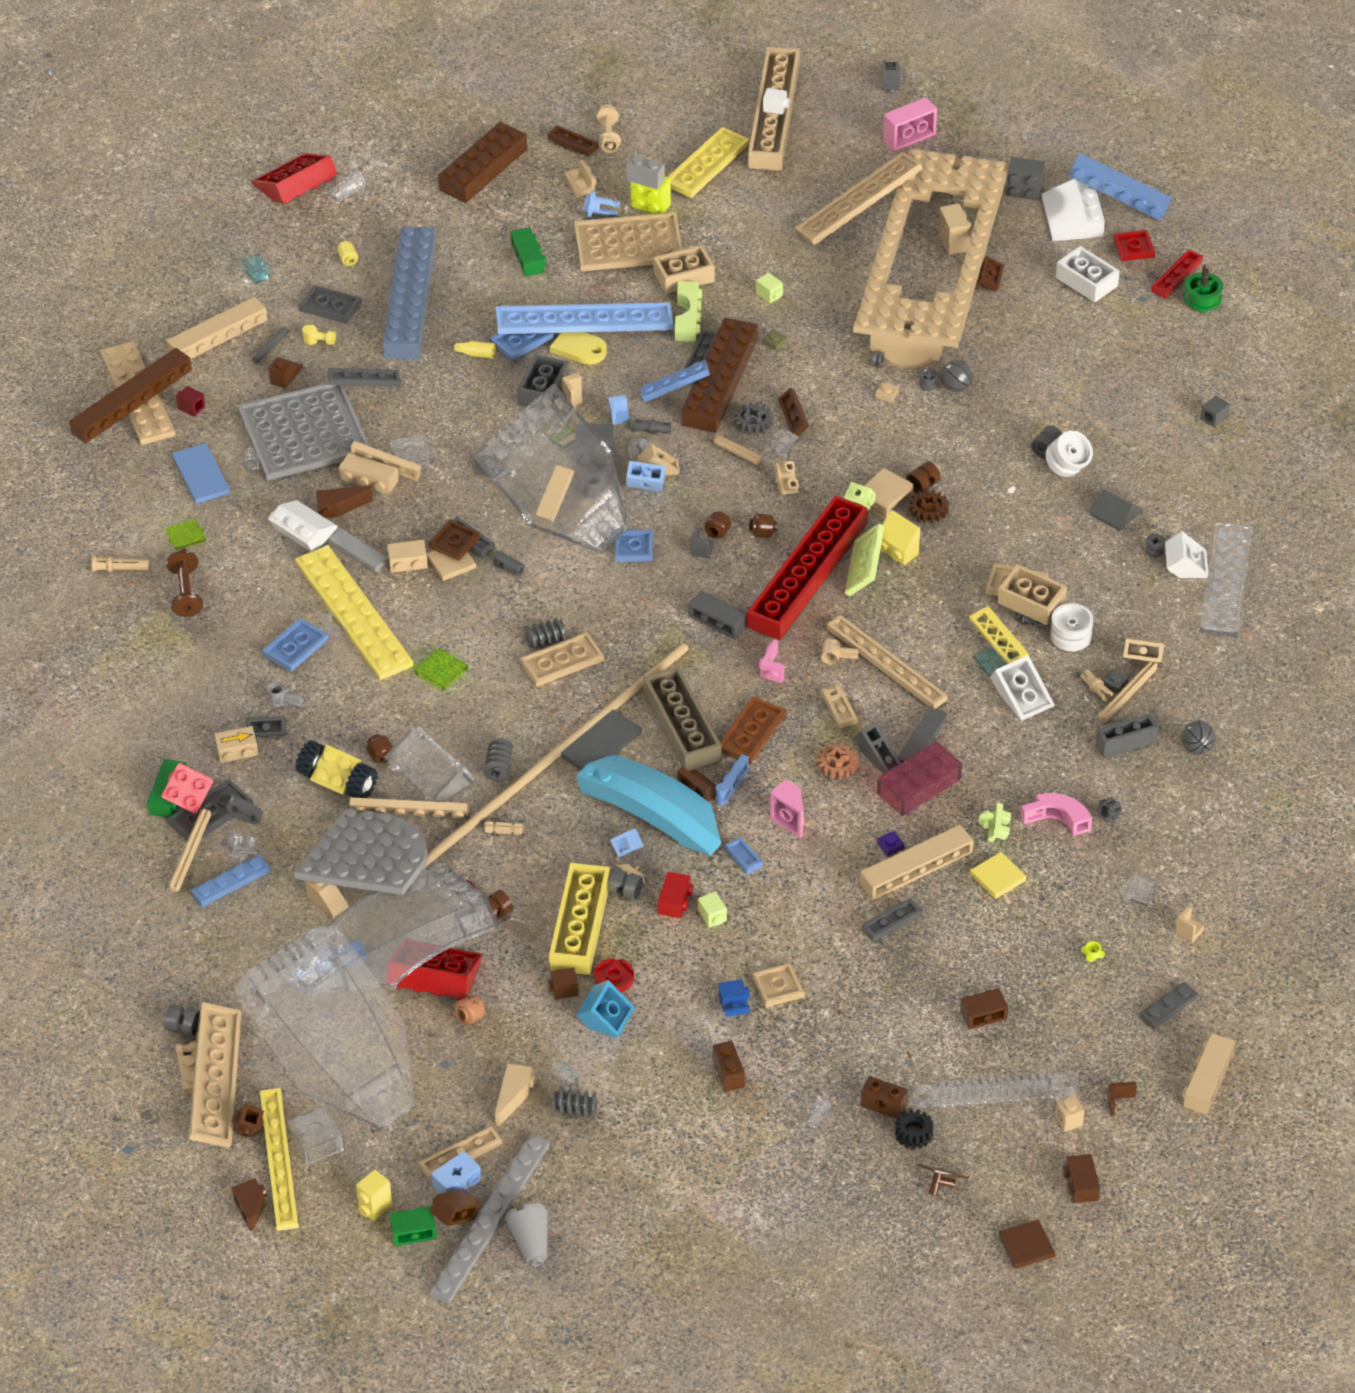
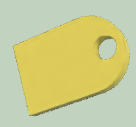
[550,332,607,364]

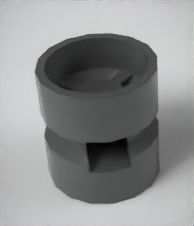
[1031,425,1063,459]
[607,869,643,901]
[164,1004,200,1036]

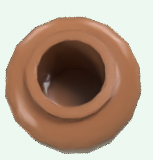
[455,995,485,1025]

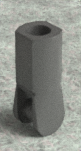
[493,551,525,576]

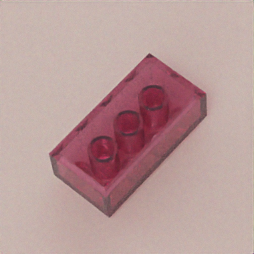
[877,741,962,816]

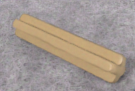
[714,435,762,465]

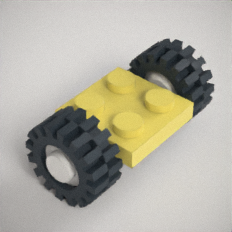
[295,740,378,798]

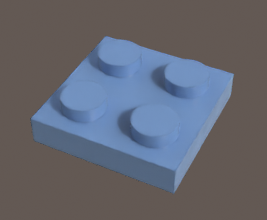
[615,530,653,562]

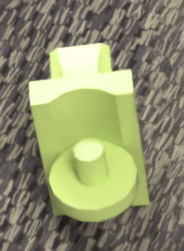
[978,802,1011,842]

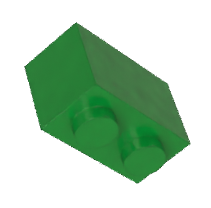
[389,1206,437,1247]

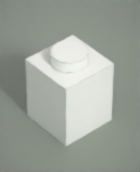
[763,88,789,114]

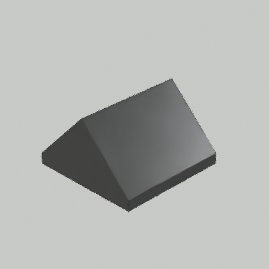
[1090,489,1142,531]

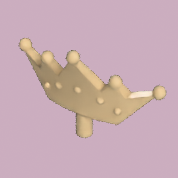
[616,864,646,884]

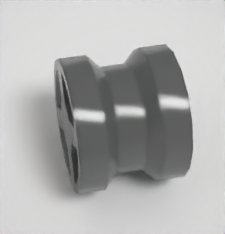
[919,368,938,391]
[1145,534,1165,557]

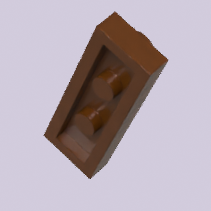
[547,125,598,157]
[778,388,809,437]

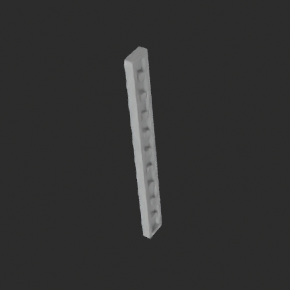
[430,1134,549,1304]

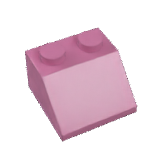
[770,779,803,838]

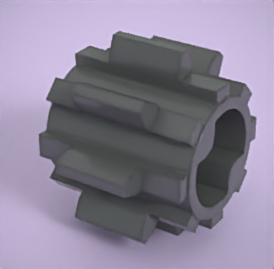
[1096,797,1122,822]

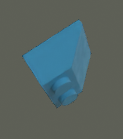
[576,980,635,1038]

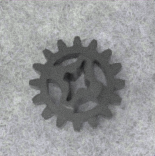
[734,402,773,435]

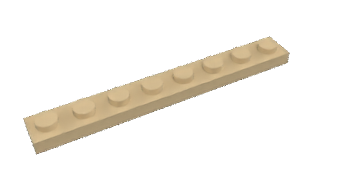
[827,615,948,709]

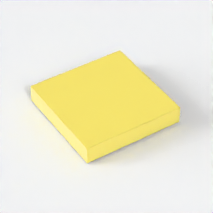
[970,852,1026,899]

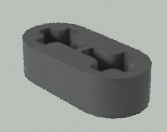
[226,796,263,824]

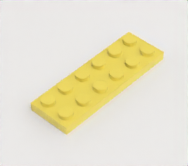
[668,127,750,198]

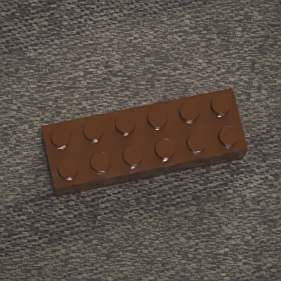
[438,122,527,203]

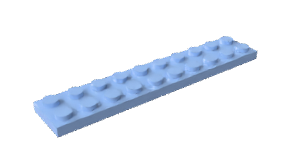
[495,302,674,334]

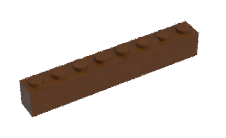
[69,348,192,444]

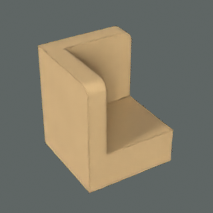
[1175,906,1204,943]

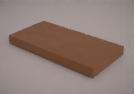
[720,697,787,765]

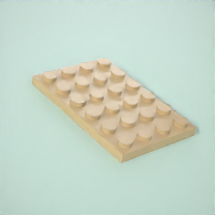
[574,212,683,271]

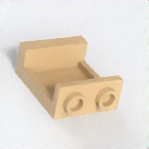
[864,468,913,520]

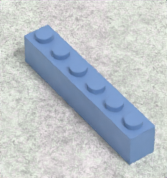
[1068,153,1172,221]

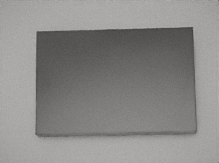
[299,285,362,324]

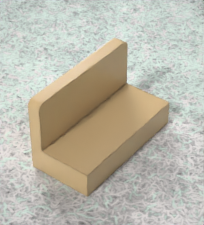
[562,373,582,416]

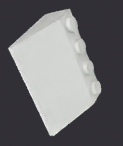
[1041,179,1105,241]

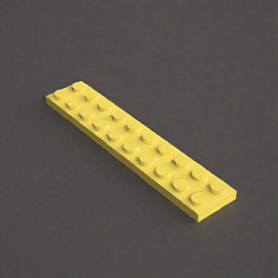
[295,545,414,680]

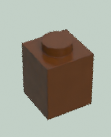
[547,968,579,1000]

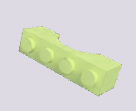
[675,281,702,342]

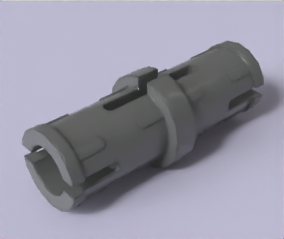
[634,419,671,434]

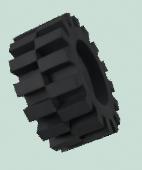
[895,1109,933,1150]

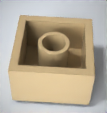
[939,203,972,255]

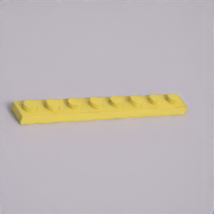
[260,1088,299,1231]

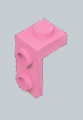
[758,639,785,683]

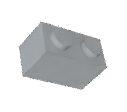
[626,155,665,190]

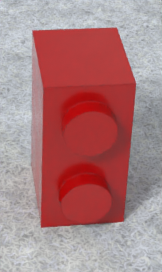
[658,872,694,918]

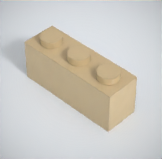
[339,453,399,495]

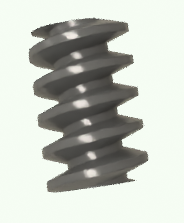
[524,618,566,648]
[484,738,513,782]
[552,1086,598,1119]

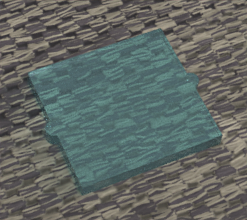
[973,644,1013,677]

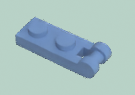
[716,754,749,805]

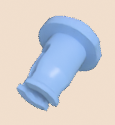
[583,190,620,218]

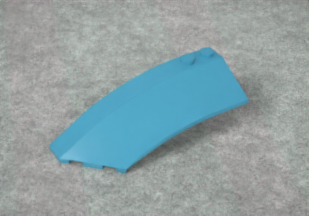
[576,754,721,856]

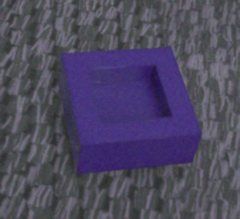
[877,831,904,856]

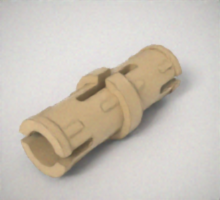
[1080,670,1113,702]

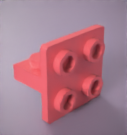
[162,763,214,814]

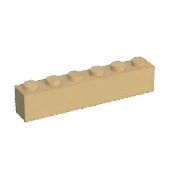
[166,297,268,359]
[859,825,973,900]

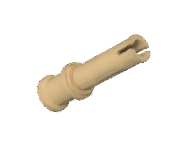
[92,555,149,572]

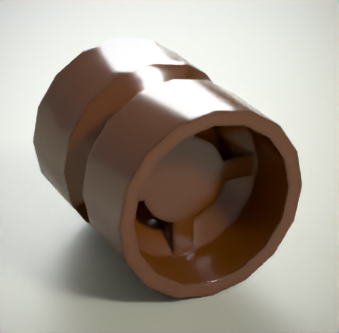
[906,461,941,494]
[475,889,513,926]

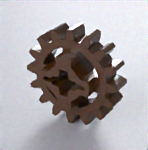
[909,489,949,523]

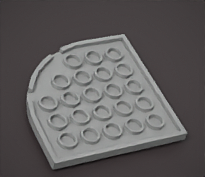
[294,809,427,895]

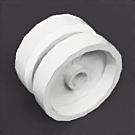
[1046,430,1093,477]
[1050,603,1093,651]

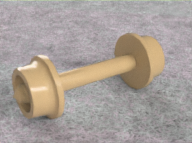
[597,104,621,153]

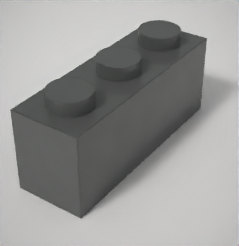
[688,590,747,640]
[1096,714,1159,758]

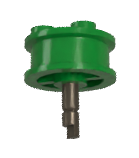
[1183,265,1223,313]

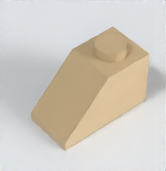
[637,444,680,476]
[305,881,349,918]

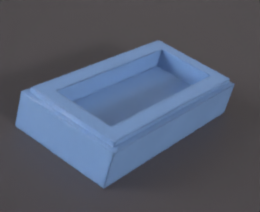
[724,837,763,875]

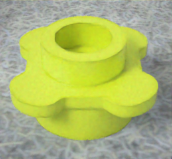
[1081,941,1105,962]

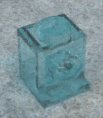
[244,254,269,284]

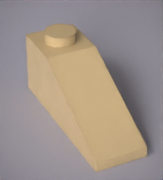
[495,1064,536,1126]

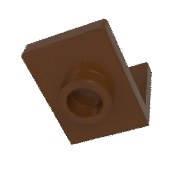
[1107,1081,1137,1116]

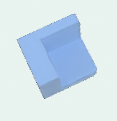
[608,395,630,425]
[611,829,644,858]

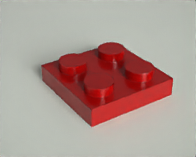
[1113,230,1155,261]

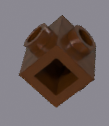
[232,1104,264,1137]

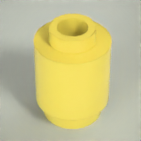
[337,241,359,266]

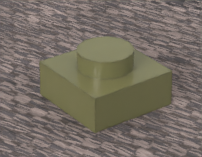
[762,329,787,351]

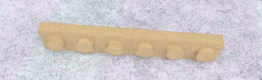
[349,797,469,818]

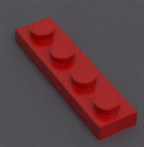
[1151,249,1203,299]

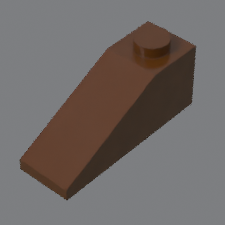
[316,485,372,518]

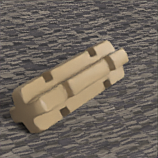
[484,821,523,835]

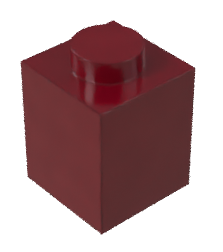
[176,386,205,417]

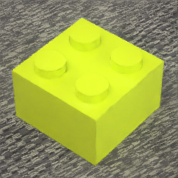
[631,177,671,214]

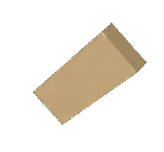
[535,465,574,522]

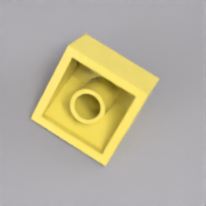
[880,510,920,565]

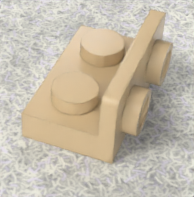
[564,160,597,197]

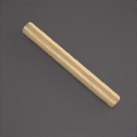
[1098,661,1158,723]
[169,809,211,892]

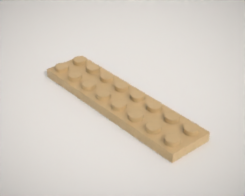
[795,152,923,245]
[100,341,176,445]
[189,1002,241,1148]

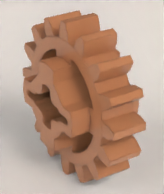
[816,742,859,780]

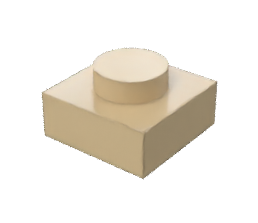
[875,382,899,403]

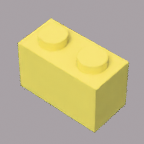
[356,1170,392,1221]

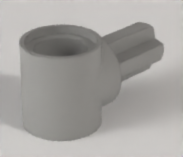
[267,682,304,707]

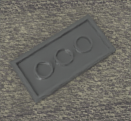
[561,709,642,770]
[167,779,253,842]

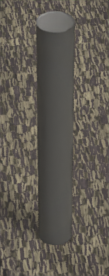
[252,327,288,363]

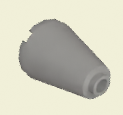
[505,1203,548,1267]

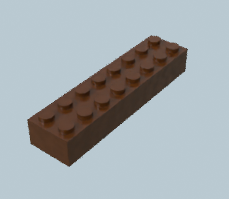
[681,317,758,433]

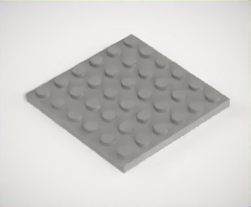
[237,383,370,481]

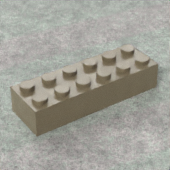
[643,666,722,771]

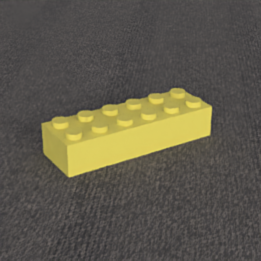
[549,863,610,975]

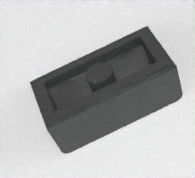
[246,716,286,737]

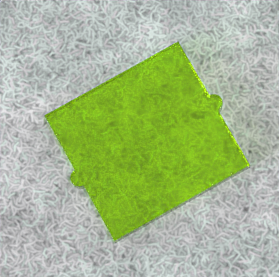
[166,519,206,550]

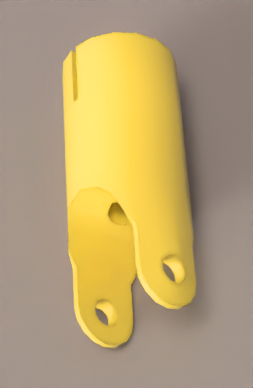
[454,341,496,359]

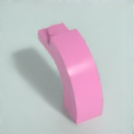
[1021,793,1092,836]

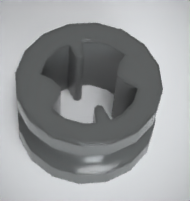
[871,350,884,368]

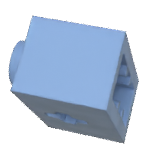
[626,461,666,492]
[431,1151,481,1194]

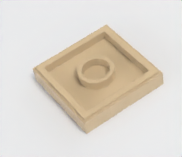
[426,550,476,581]
[752,963,804,1008]

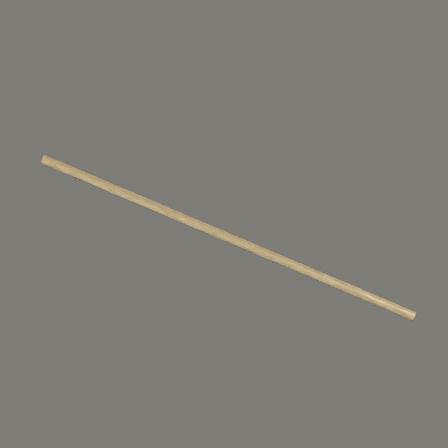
[423,643,689,870]

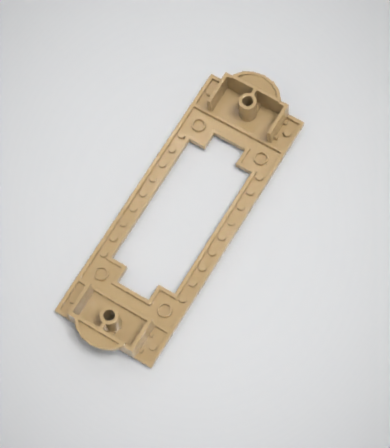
[853,149,1009,368]

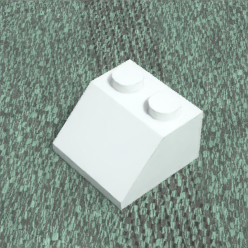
[1165,531,1209,578]

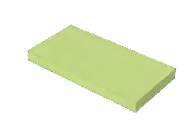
[845,524,884,597]

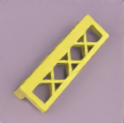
[969,606,1029,664]

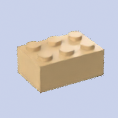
[653,245,715,294]
[998,564,1067,625]

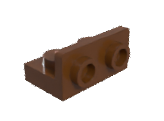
[975,256,1004,292]

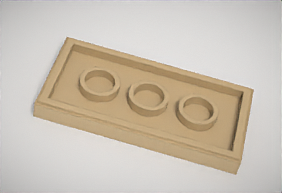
[519,632,605,687]

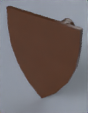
[917,1163,969,1196]

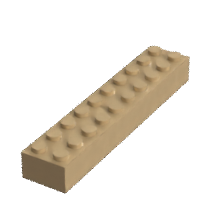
[748,47,800,170]

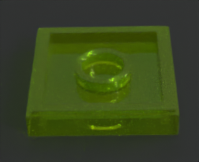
[414,648,468,691]

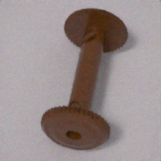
[166,551,204,617]

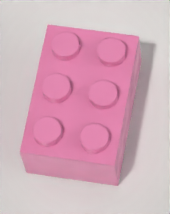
[883,97,937,151]

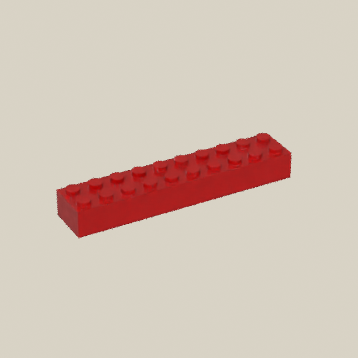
[747,495,868,641]

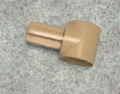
[821,639,859,664]

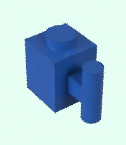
[718,979,750,1017]

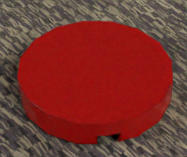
[594,958,634,992]

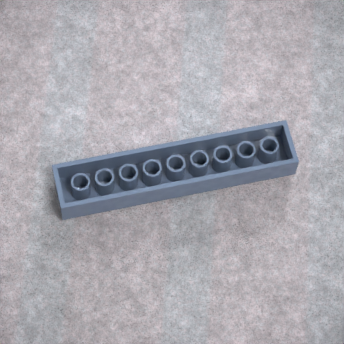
[383,227,436,360]

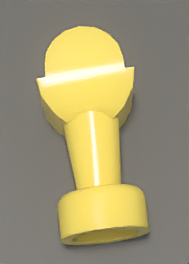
[302,325,336,345]

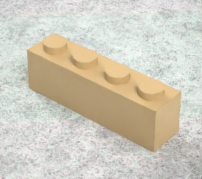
[1181,1033,1235,1115]

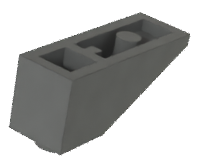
[882,62,900,93]
[854,723,906,781]

